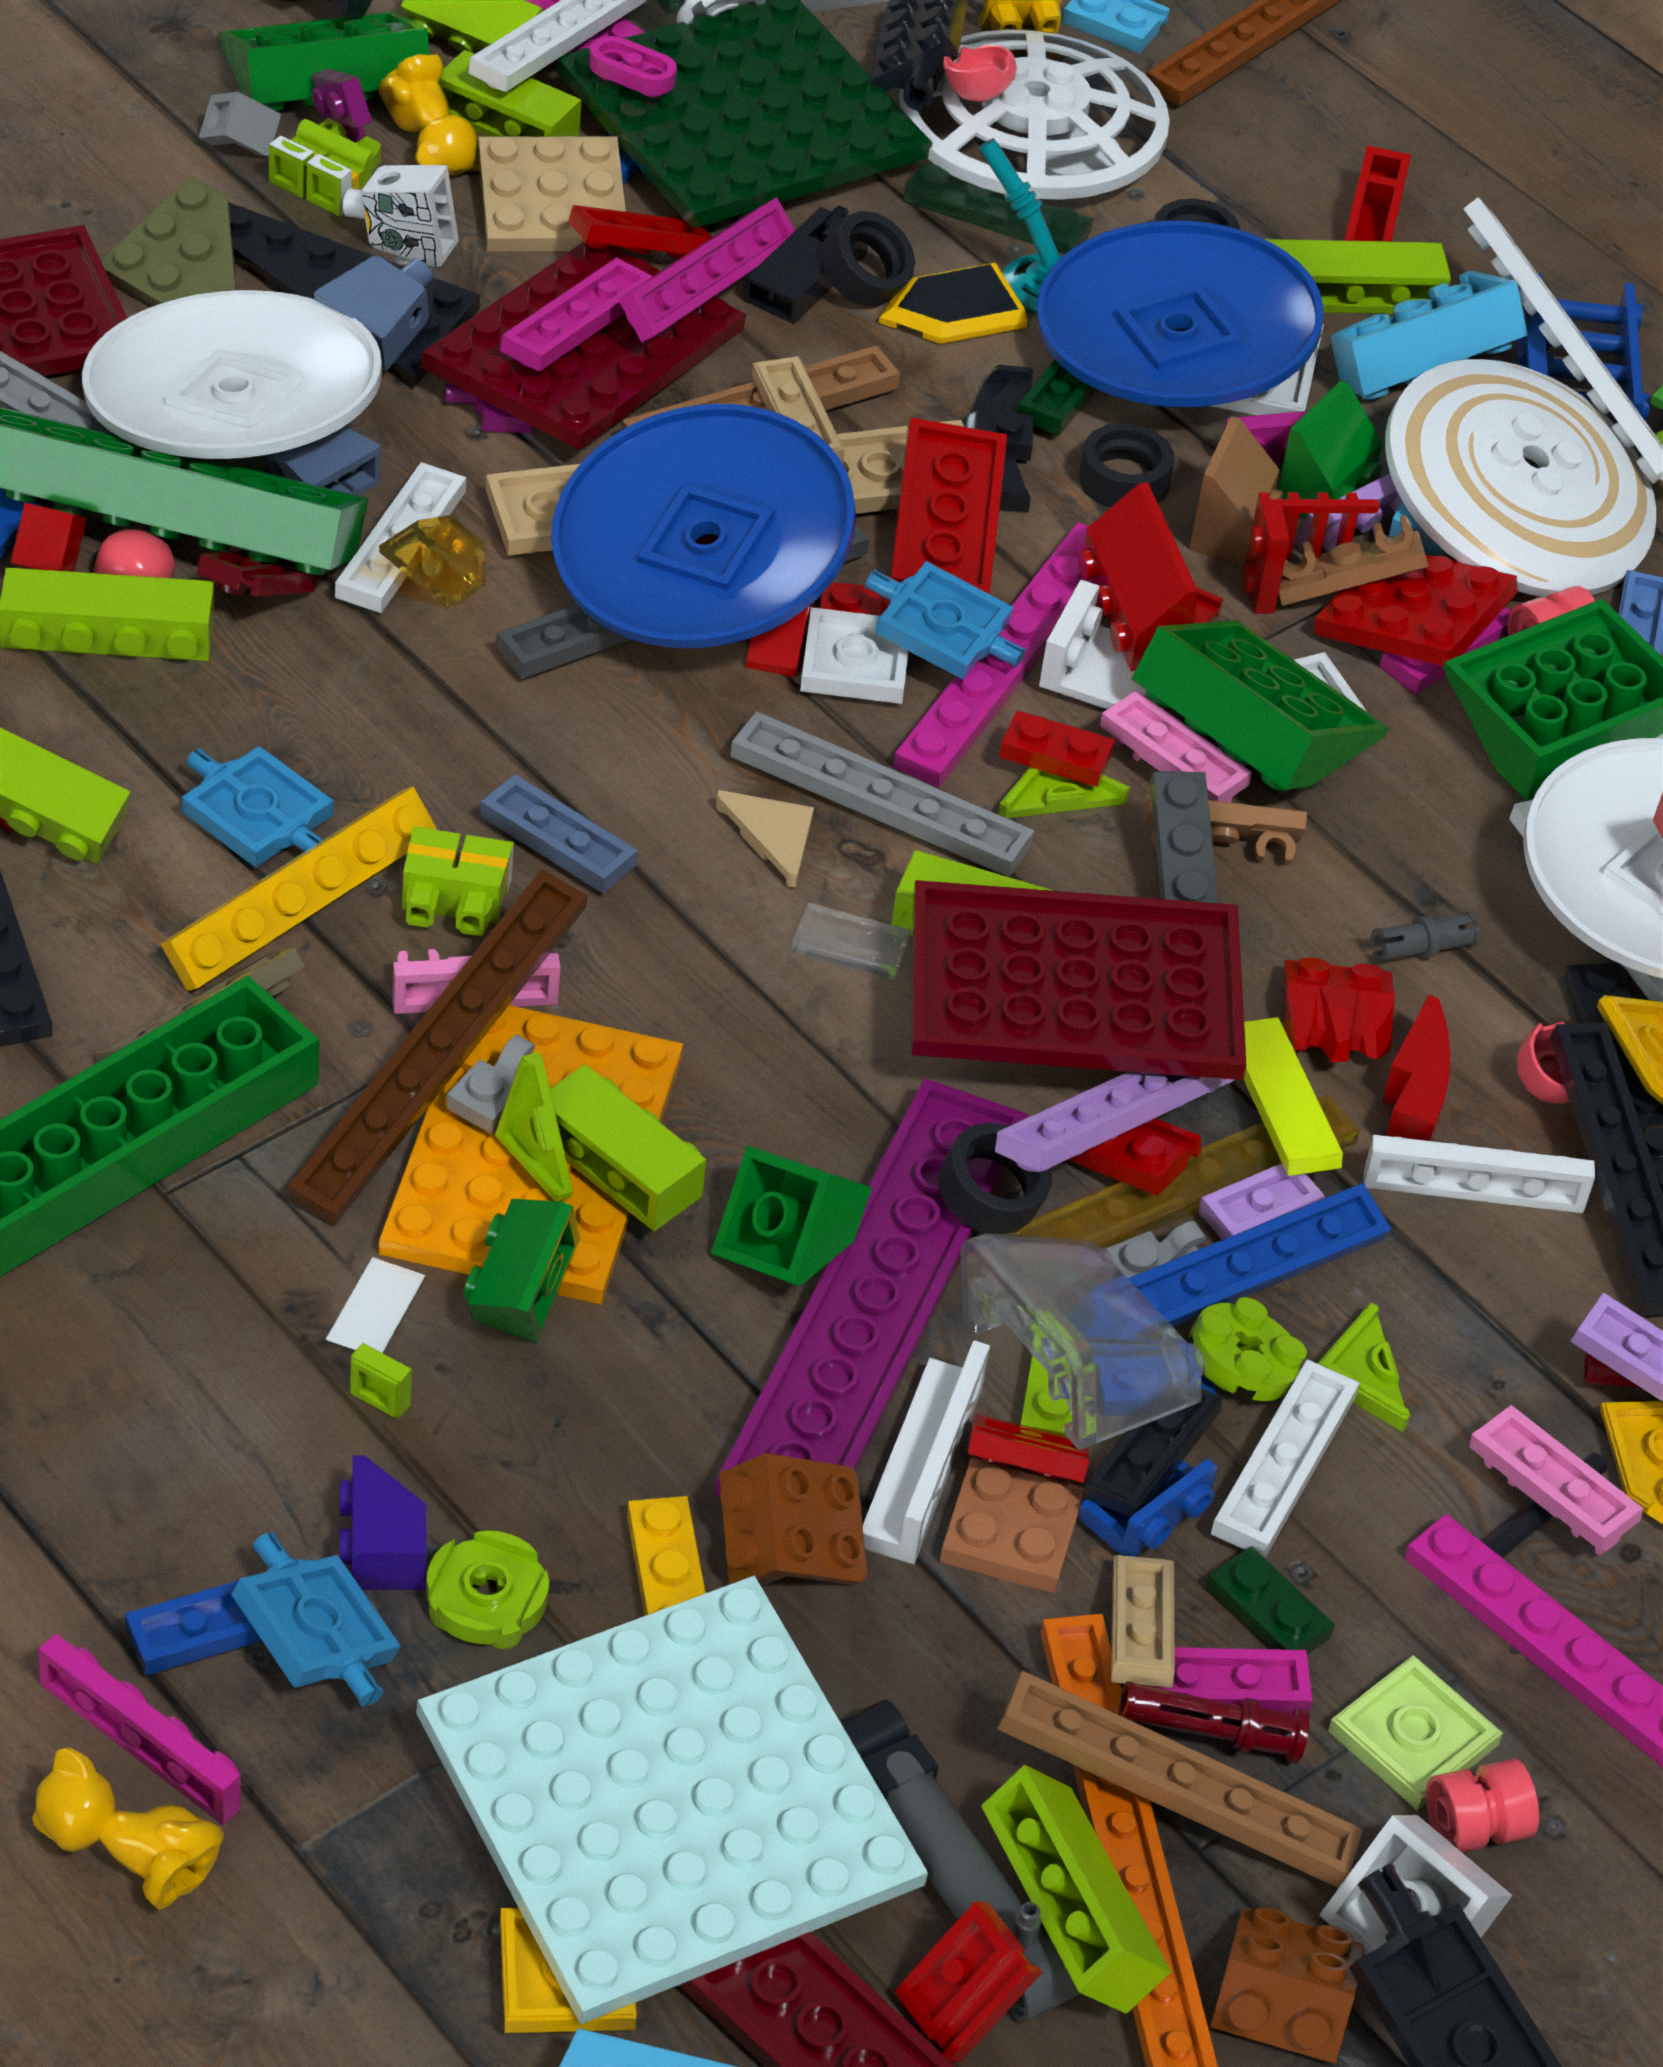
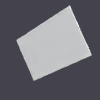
[326,1257,426,1353]

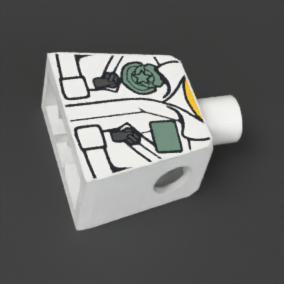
[343,165,459,268]

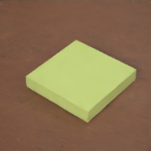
[1328,1655,1503,1811]

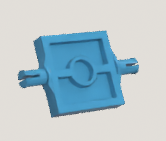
[865,561,1026,680]
[181,746,334,868]
[231,1532,401,1707]

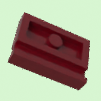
[197,550,318,597]

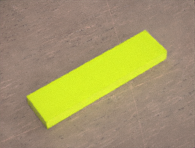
[1244,1017,1343,1176]

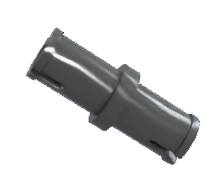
[1370,912,1480,962]

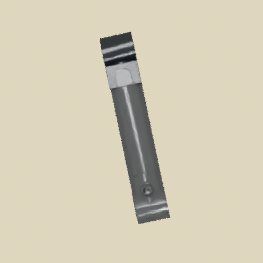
[839,1699,1081,2022]

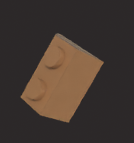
[1189,416,1283,566]

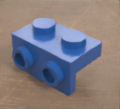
[1078,1459,1218,1557]

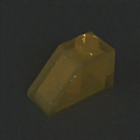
[379,515,486,609]

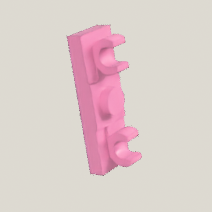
[1100,690,1252,803]
[392,949,561,1014]
[1469,1405,1643,1556]

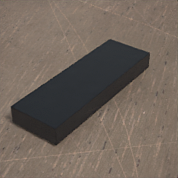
[1085,1375,1222,1518]

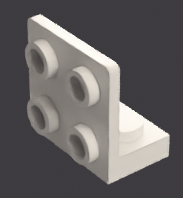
[1039,580,1147,709]

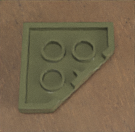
[101,175,236,307]

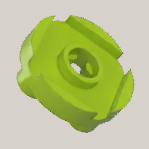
[1189,1297,1307,1401]
[426,1530,549,1649]

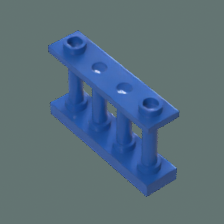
[1516,273,1650,421]

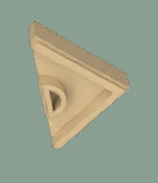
[716,790,814,888]

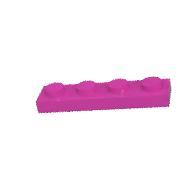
[500,258,653,372]
[38,1633,241,1826]

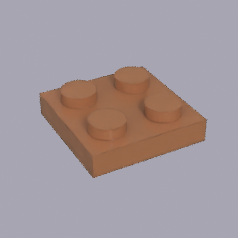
[940,1457,1085,1594]

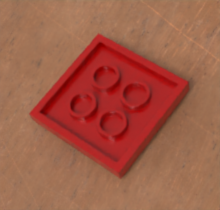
[1314,554,1517,666]

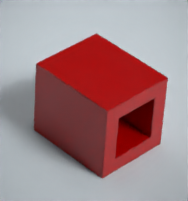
[11,503,87,572]

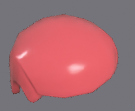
[943,45,1017,102]
[93,529,176,578]
[1516,1022,1570,1104]

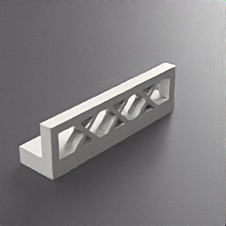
[862,1340,990,1565]

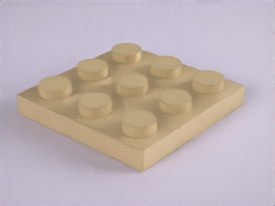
[478,137,628,252]

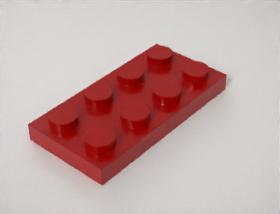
[889,417,1007,594]

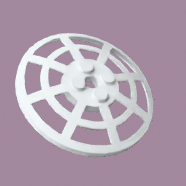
[898,30,1170,200]

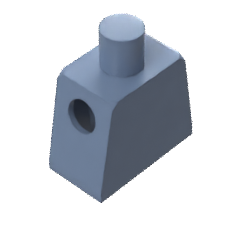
[314,256,433,371]
[265,426,381,496]

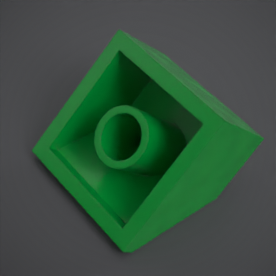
[1278,380,1382,518]
[711,1145,872,1286]
[463,1199,580,1344]

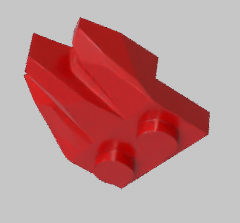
[1281,957,1395,1063]

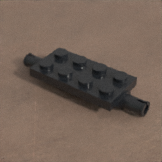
[871,0,968,111]
[1349,1863,1562,2067]

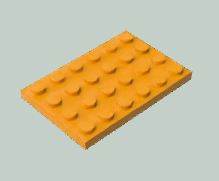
[379,1005,684,1305]

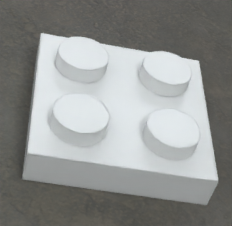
[800,607,908,704]

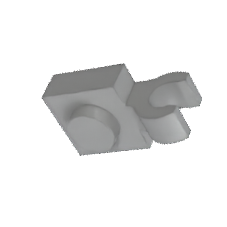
[447,1034,535,1134]
[1100,1221,1206,1284]

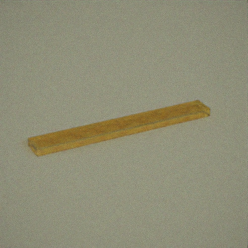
[960,1094,1360,1302]

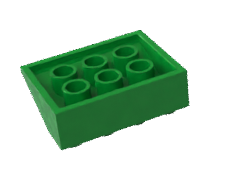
[219,11,430,110]
[1443,599,1663,801]
[1131,620,1390,791]

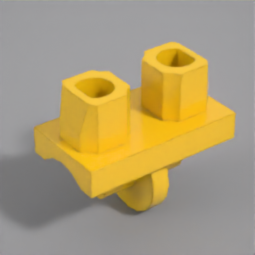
[978,0,1062,34]

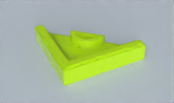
[998,767,1130,819]
[495,1052,573,1201]
[1317,1302,1410,1432]

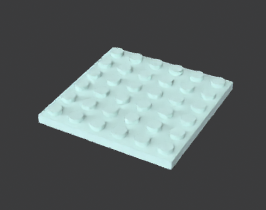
[416,1576,928,2025]

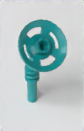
[979,138,1062,315]

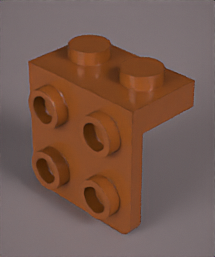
[719,1453,867,1586]
[1211,1907,1364,2064]

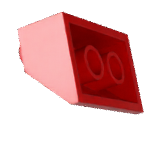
[1078,482,1198,671]

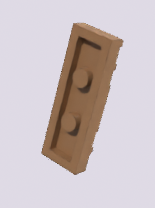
[1279,515,1428,606]
[1144,794,1307,865]

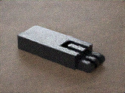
[744,205,868,324]

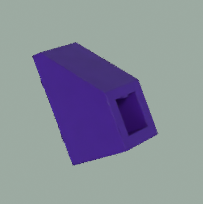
[340,1455,427,1590]

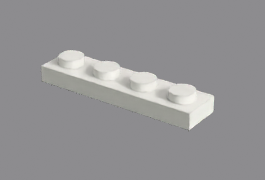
[335,462,466,613]
[1364,1135,1595,1213]
[1211,1359,1360,1558]

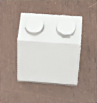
[1319,1815,1513,1955]

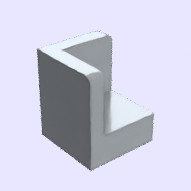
[199,91,281,157]

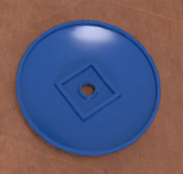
[1037,221,1323,407]
[551,404,856,648]

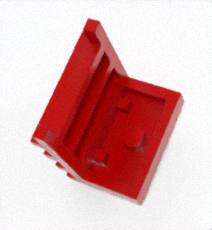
[1242,492,1380,614]

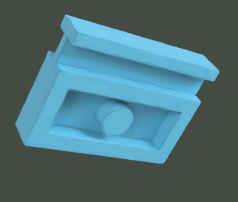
[1062,0,1170,54]

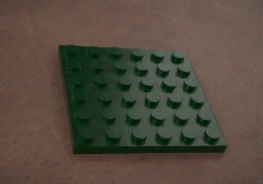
[556,0,933,229]

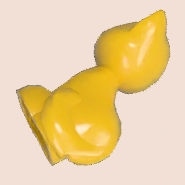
[378,55,480,176]
[32,1747,224,1910]

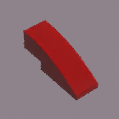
[1344,145,1412,242]
[1382,995,1451,1141]

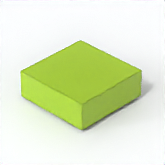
[350,1343,412,1419]

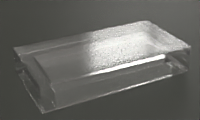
[792,903,911,980]

